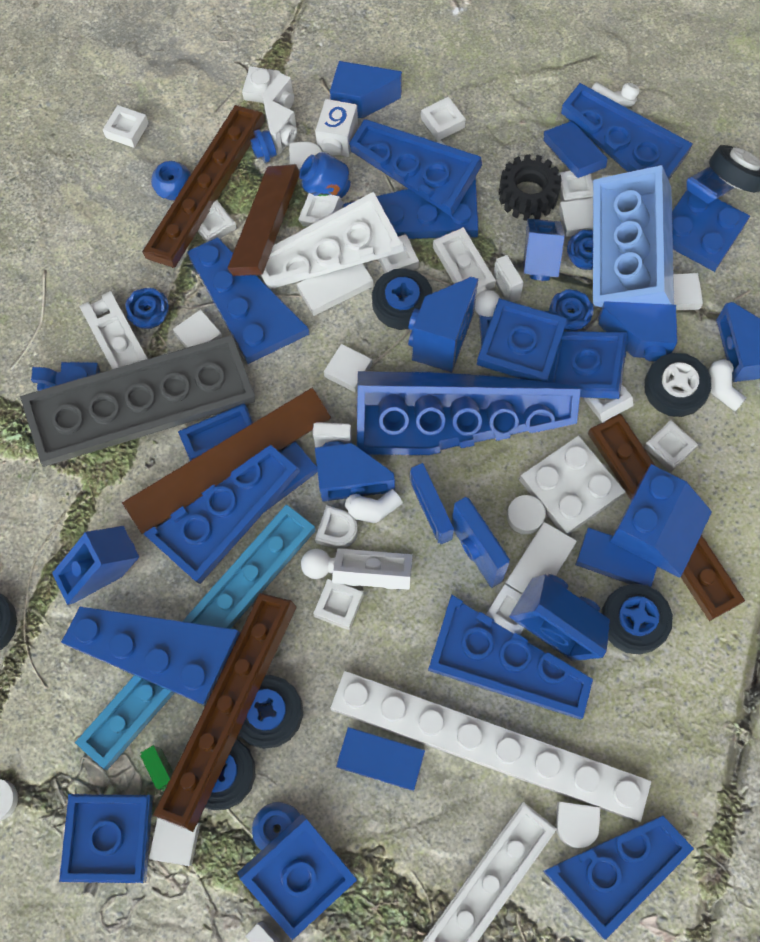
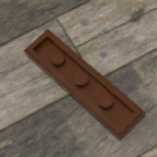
[228,164,300,276]

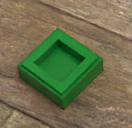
[140,745,173,791]

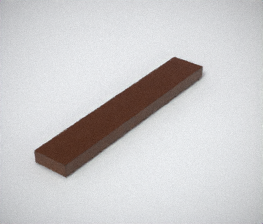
[142,105,265,268]
[122,387,331,534]
[588,413,745,622]
[153,593,297,832]

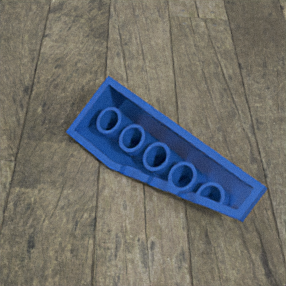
[357,371,581,455]

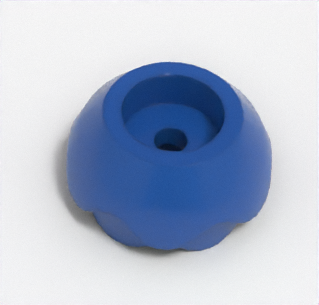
[151,161,191,200]
[567,230,593,270]
[125,288,169,329]
[549,289,594,331]
[252,802,300,851]

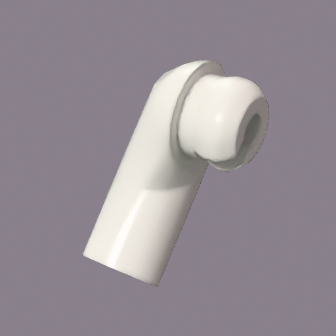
[591,82,640,107]
[708,359,747,412]
[345,489,403,523]

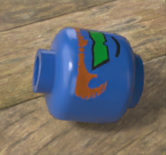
[299,152,351,198]

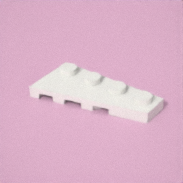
[262,192,405,289]

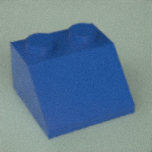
[408,277,478,373]
[610,464,712,578]
[509,574,610,661]

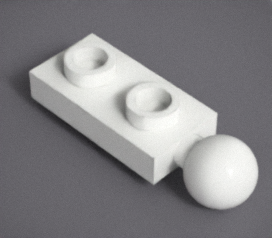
[433,227,501,317]
[301,548,413,590]

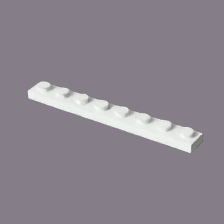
[330,671,651,822]

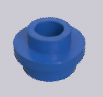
[250,129,277,163]

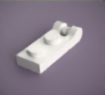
[79,291,147,369]

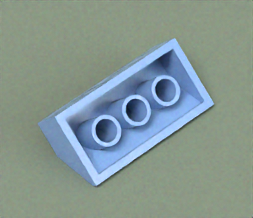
[593,165,674,307]

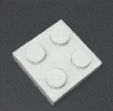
[519,435,625,535]

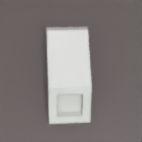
[262,73,297,155]

